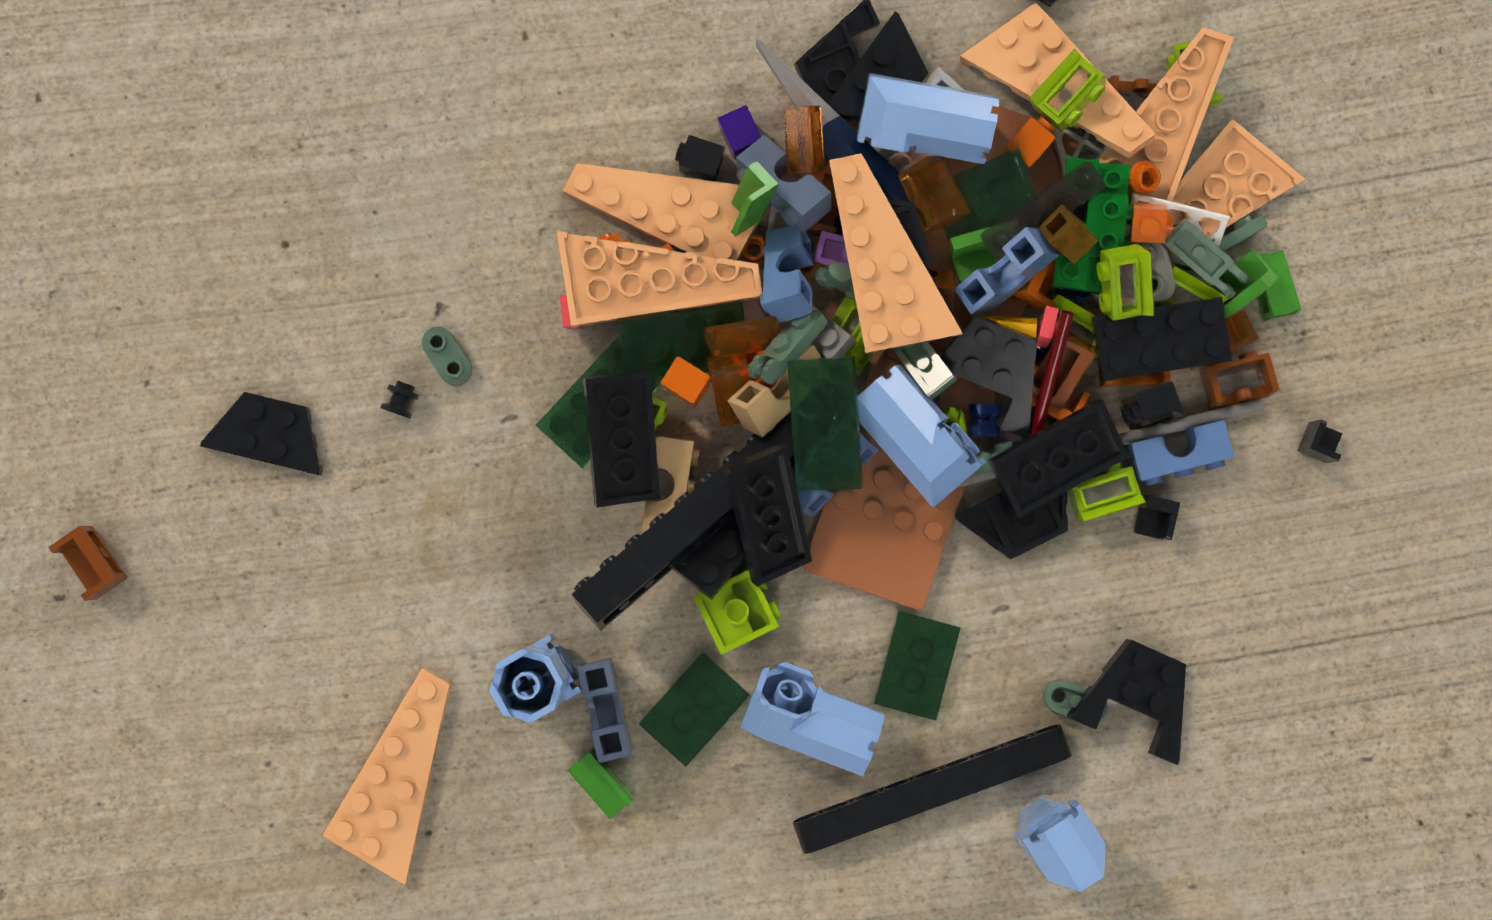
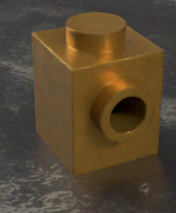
[1038,204,1098,264]

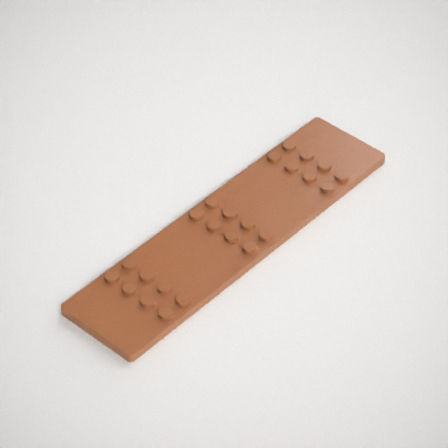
[803,106,1081,610]

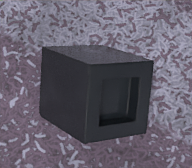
[1297,419,1343,463]
[1133,495,1180,540]

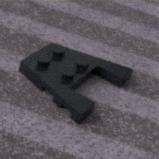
[794,0,880,120]
[918,314,1037,439]
[1066,639,1186,765]

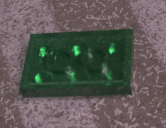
[929,148,1042,242]
[873,610,961,721]
[639,652,750,767]

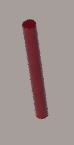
[1029,310,1074,435]

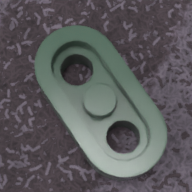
[422,327,472,386]
[1043,680,1108,720]

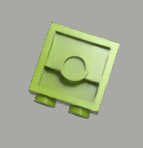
[693,570,782,655]

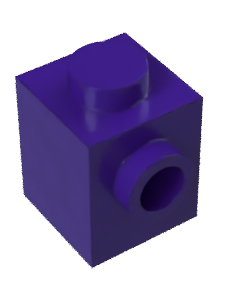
[717,105,761,160]

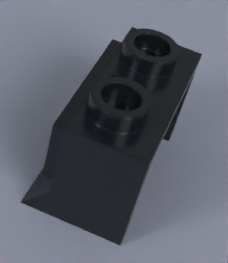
[1120,381,1185,428]

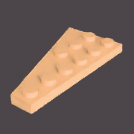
[960,3,1155,158]
[1084,27,1234,212]
[1120,119,1305,282]
[829,153,963,353]
[563,163,759,261]
[557,231,763,327]
[322,667,452,885]

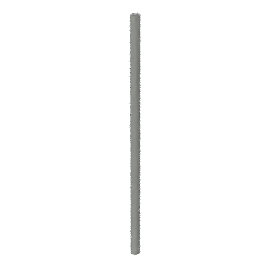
[959,398,1264,487]

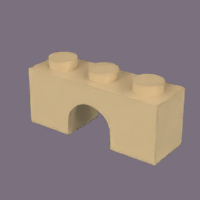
[727,344,830,437]
[641,436,700,532]

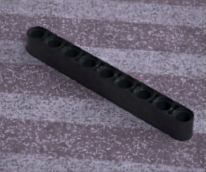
[792,724,1072,854]

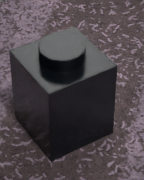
[675,135,725,182]

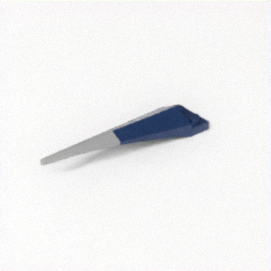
[756,39,941,235]

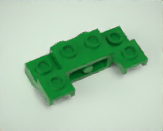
[1052,157,1133,295]

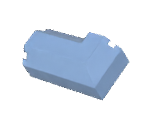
[857,73,999,164]
[848,364,986,507]
[489,633,582,723]
[740,662,885,776]
[1014,797,1106,892]

